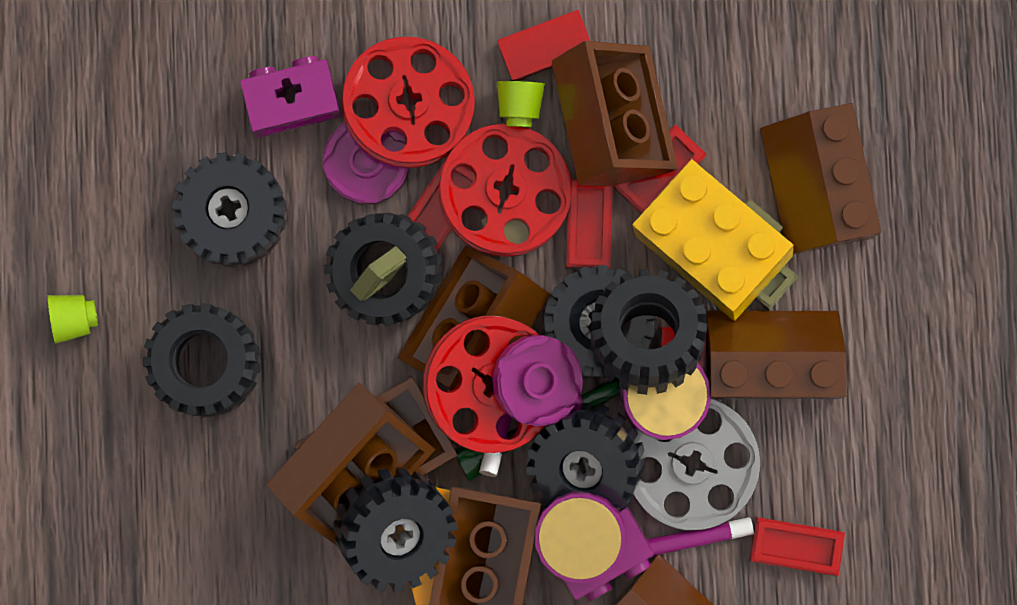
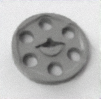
[634,399,760,530]

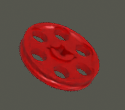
[342,37,475,168]
[439,124,572,257]
[423,316,545,453]

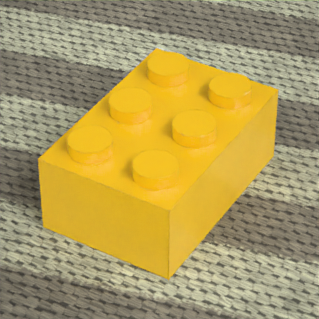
[632,159,794,321]

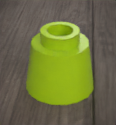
[497,81,545,127]
[48,295,98,344]

